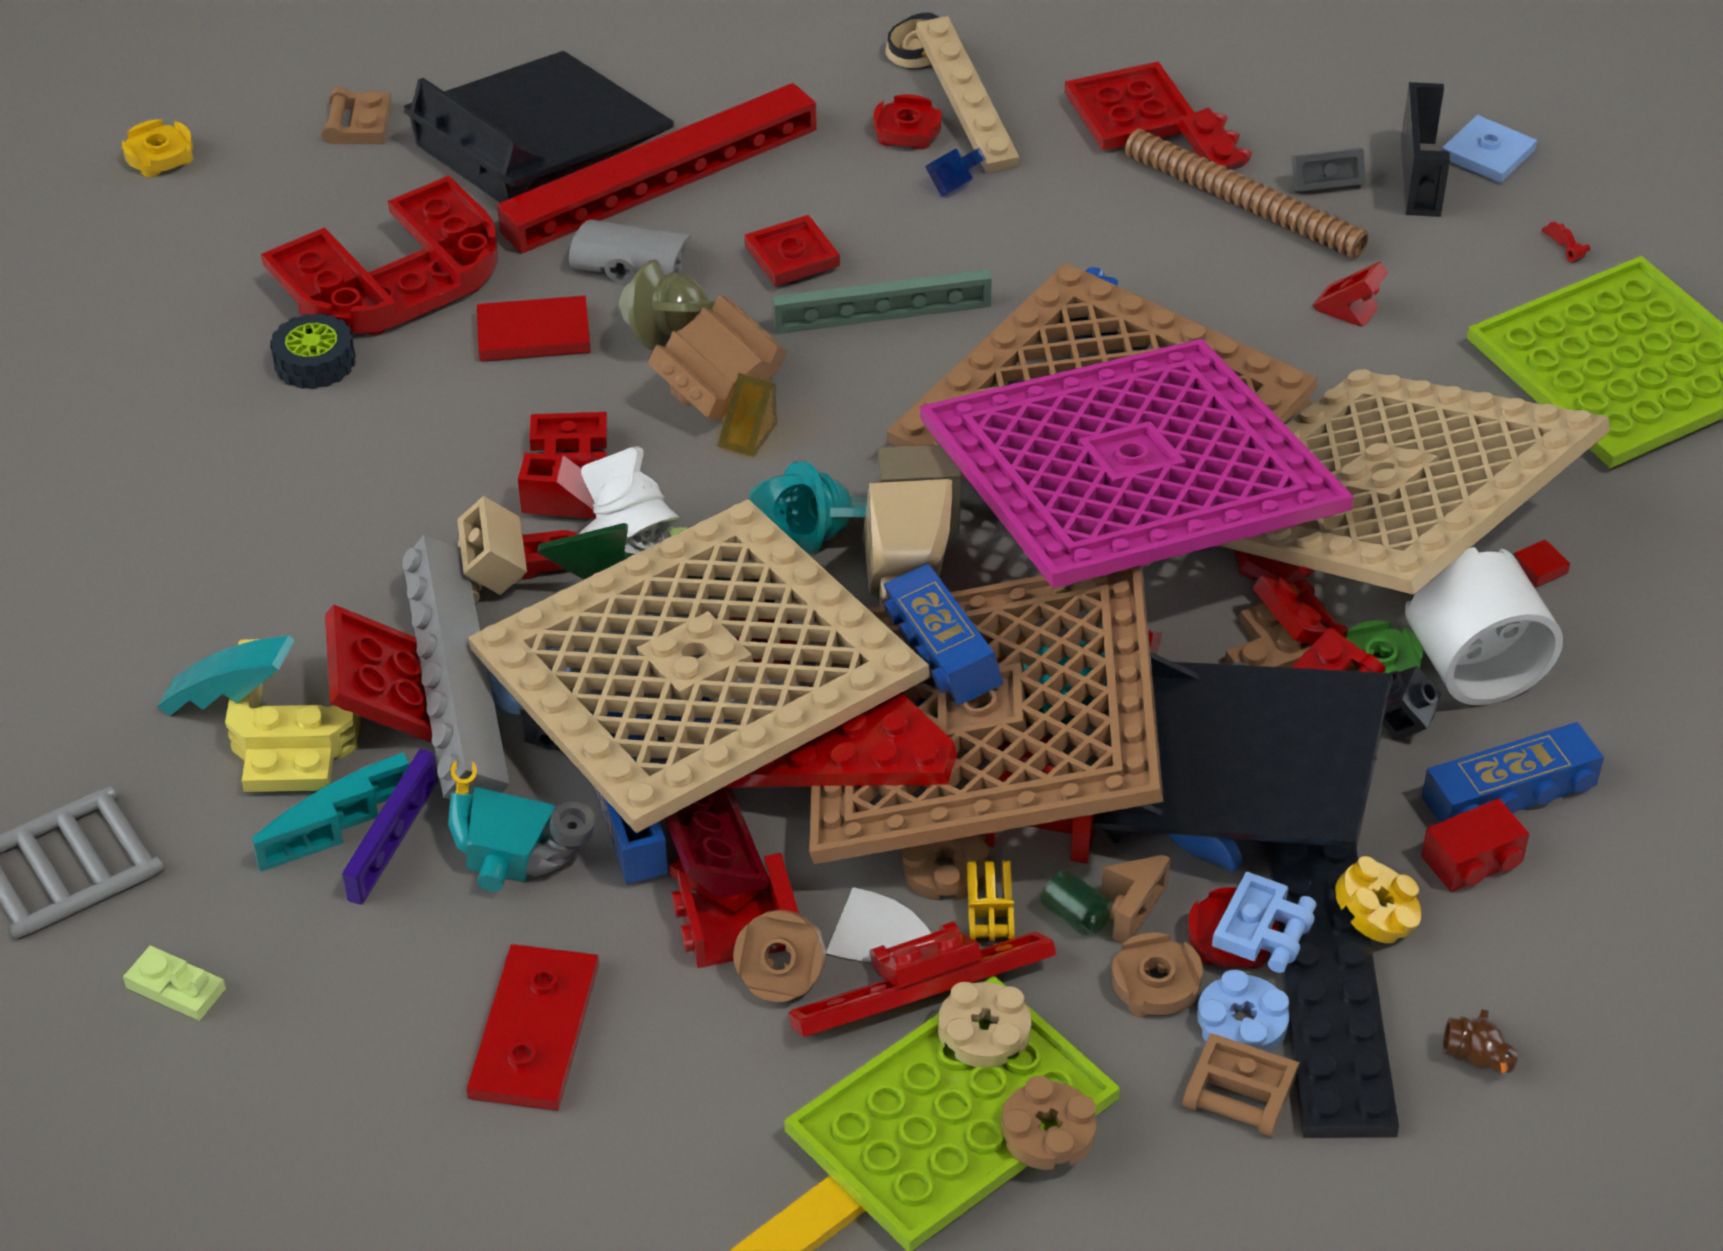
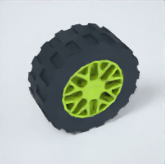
[270,313,356,389]

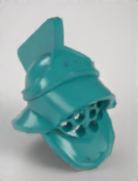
[748,461,867,556]

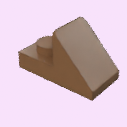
[1101,855,1171,944]

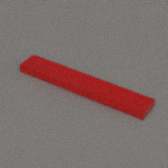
[788,931,1057,1037]

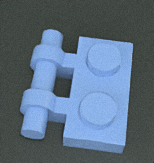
[1212,871,1316,973]

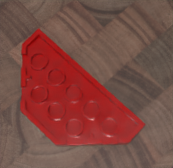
[722,684,958,788]

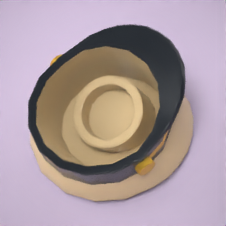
[885,13,940,68]

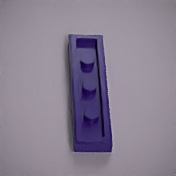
[342,749,438,905]

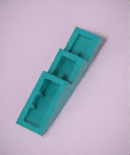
[157,635,295,716]
[252,752,409,872]

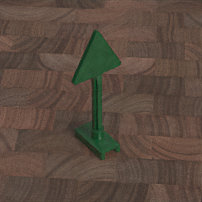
[538,523,775,603]

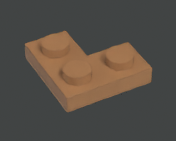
[1225,603,1312,668]

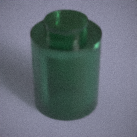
[1040,869,1110,935]

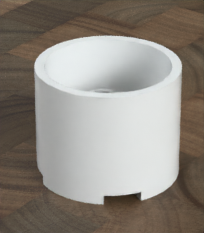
[1405,547,1563,705]

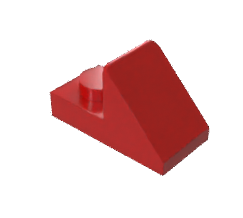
[1313,261,1389,327]

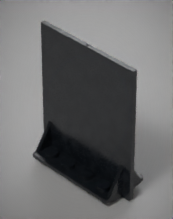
[404,50,674,203]
[1092,652,1393,848]

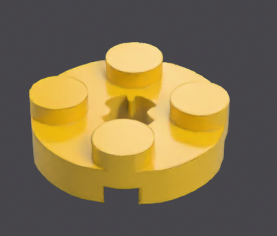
[121,119,193,177]
[1335,856,1421,944]

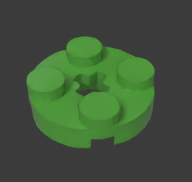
[1346,620,1423,673]

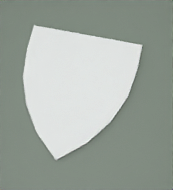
[826,887,931,962]

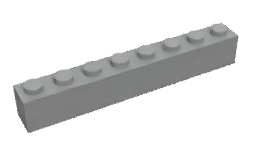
[402,534,510,799]

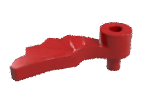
[1542,221,1590,262]

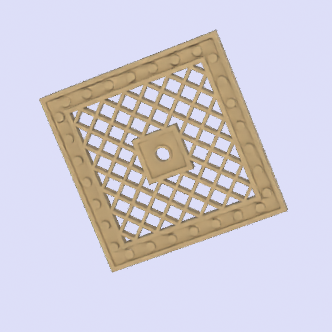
[1221,369,1611,595]
[467,499,930,833]

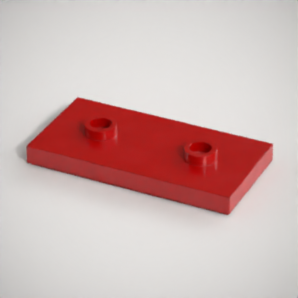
[466,944,599,1111]

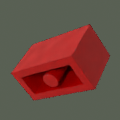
[1421,798,1530,892]

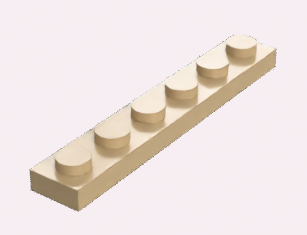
[916,16,1019,173]

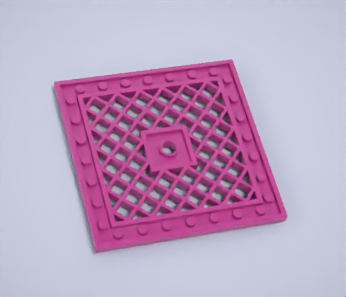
[920,339,1354,588]

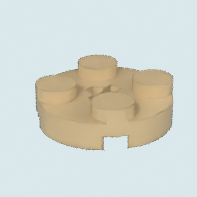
[938,982,1031,1068]

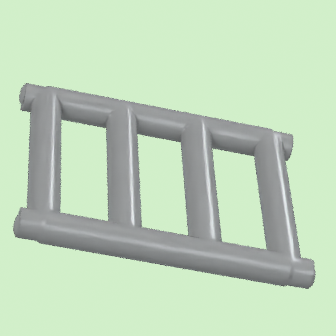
[0,786,165,939]

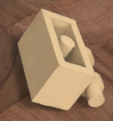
[457,496,527,603]

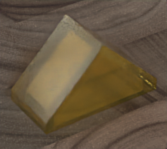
[718,373,777,457]

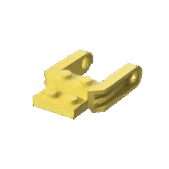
[225,639,362,792]

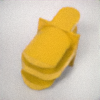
[967,861,1015,942]

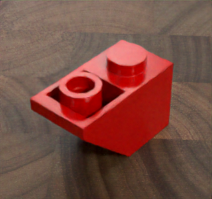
[517,452,596,519]

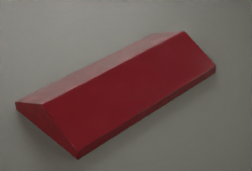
[665,787,770,899]

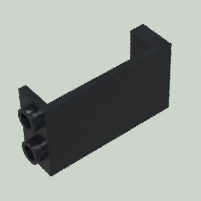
[1401,82,1450,217]

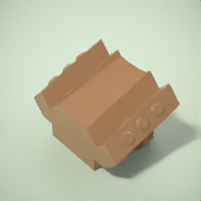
[648,295,788,424]

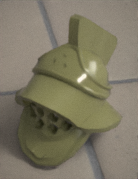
[618,260,715,350]

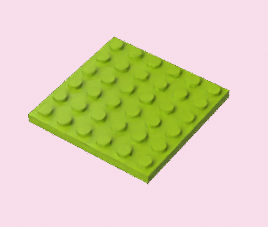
[1467,255,1723,468]

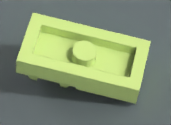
[123,945,226,1021]

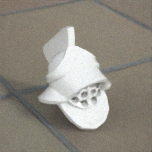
[579,446,679,554]

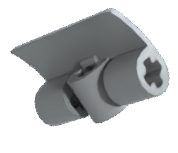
[569,220,691,284]

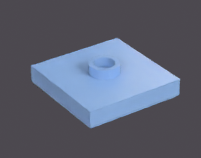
[1442,115,1538,183]

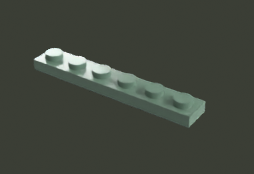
[772,269,992,334]

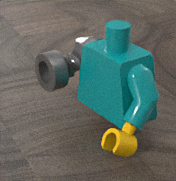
[448,760,595,892]

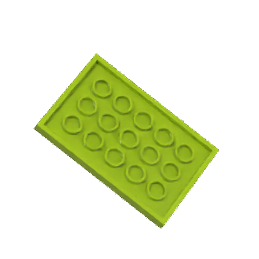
[784,976,1120,1251]

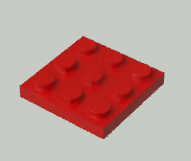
[1064,61,1194,150]
[325,604,433,743]

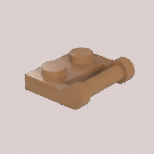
[322,87,392,144]
[1182,1033,1299,1137]

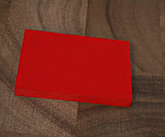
[476,295,591,361]

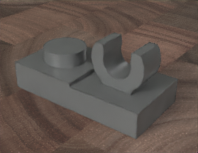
[1292,148,1365,192]

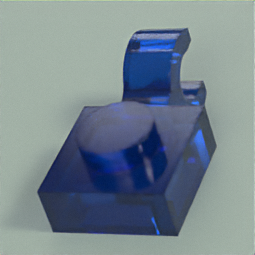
[925,147,986,197]

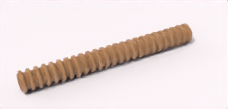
[1125,129,1368,259]

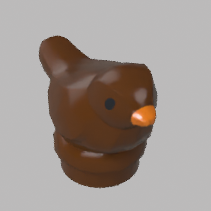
[1443,1009,1518,1074]

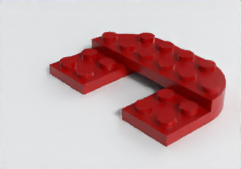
[261,175,498,335]

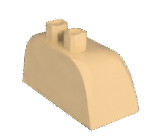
[864,479,952,606]

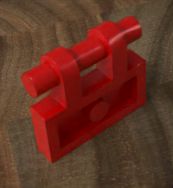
[529,412,608,468]

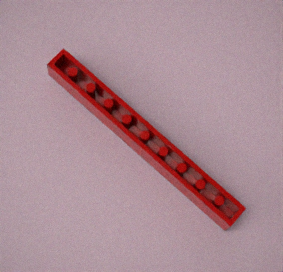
[497,83,817,254]

